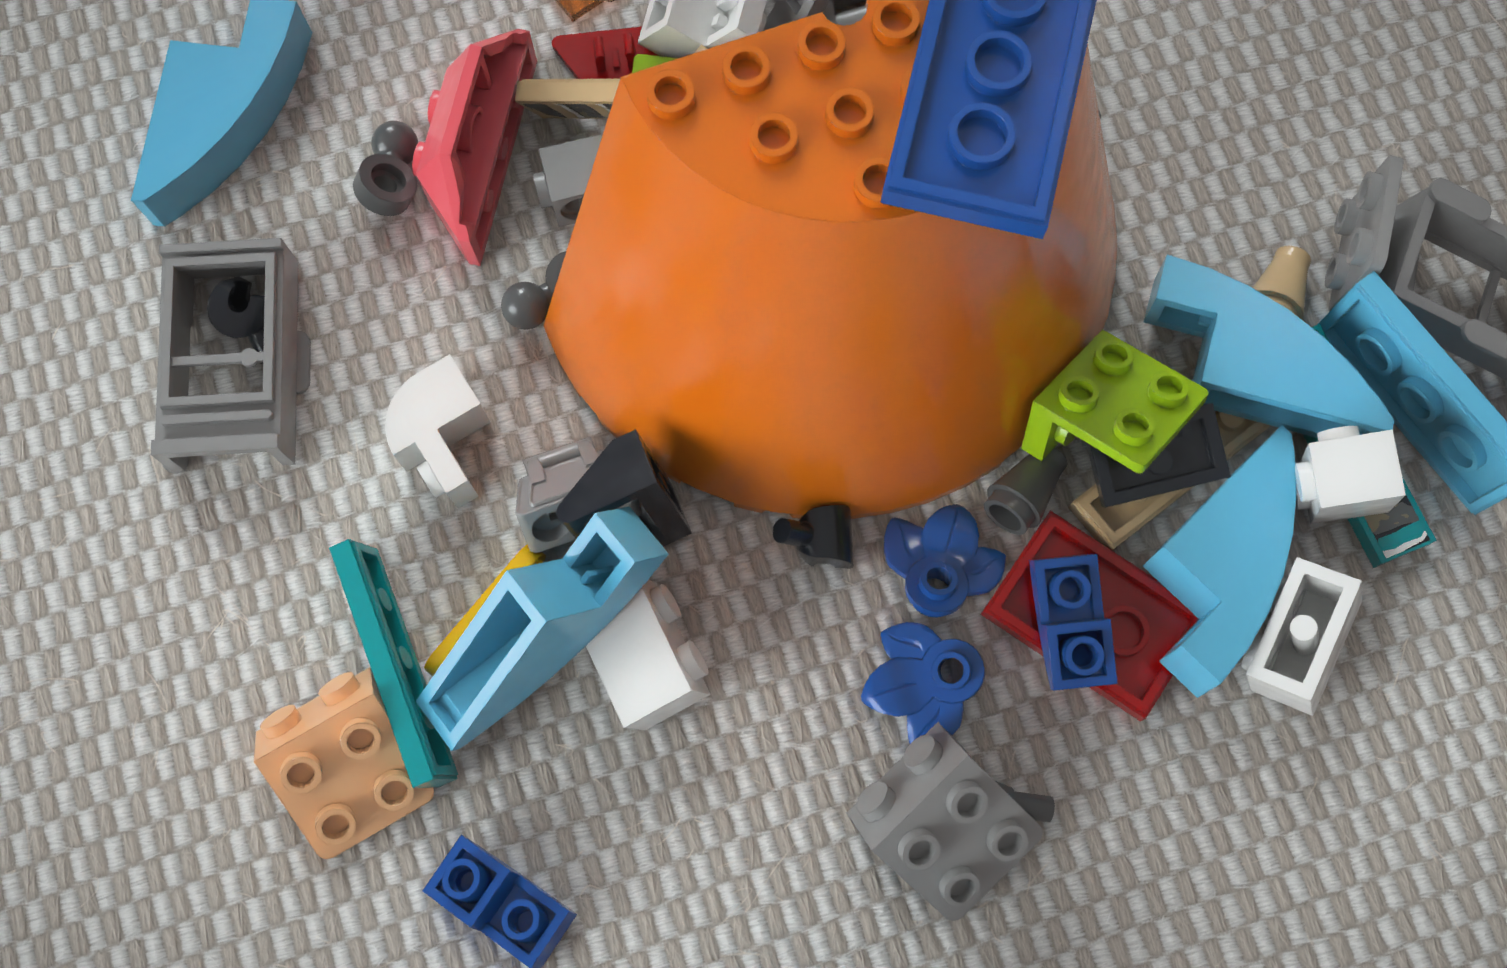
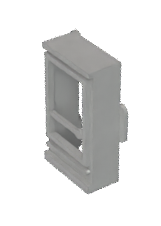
[1379,178,1507,380]
[151,238,311,473]

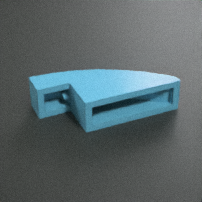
[131,0,313,227]
[1144,254,1395,438]
[1143,425,1297,698]
[416,506,669,751]

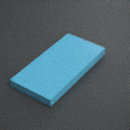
[1317,271,1507,515]

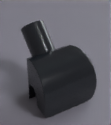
[207,276,265,364]
[773,505,854,569]

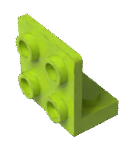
[1021,329,1209,474]

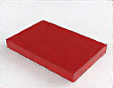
[980,510,1199,722]

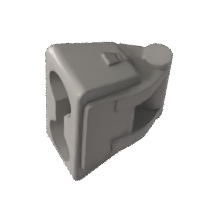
[515,436,642,553]

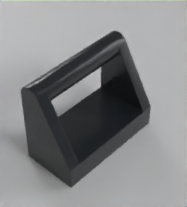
[556,429,692,547]

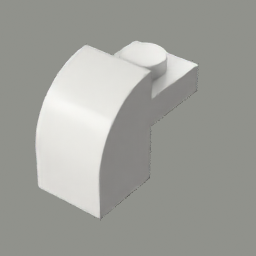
[638,0,767,58]
[385,354,491,509]

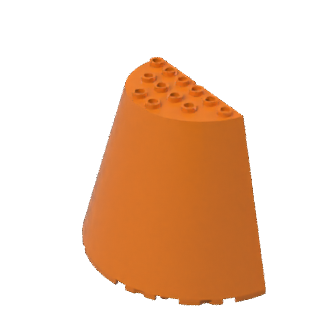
[543,0,1117,519]

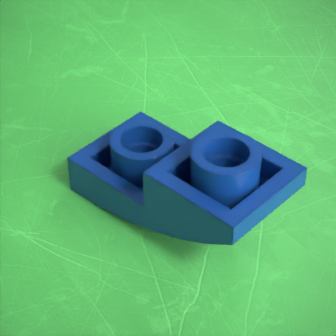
[1029,554,1118,691]
[422,835,577,968]

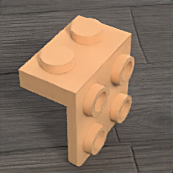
[254,667,434,859]

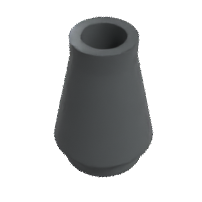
[984,448,1068,535]

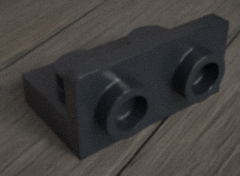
[1081,403,1231,508]

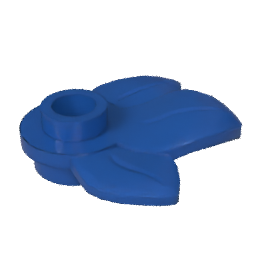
[884,504,1006,618]
[861,622,985,744]

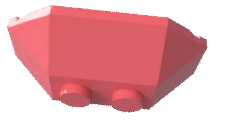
[412,29,537,266]

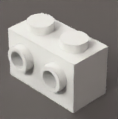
[1295,426,1406,524]
[1241,557,1362,716]
[586,580,711,731]

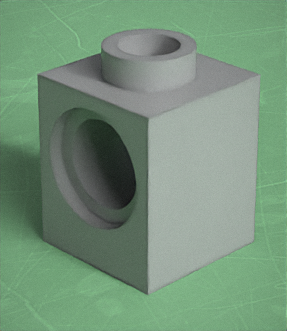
[533,134,603,227]

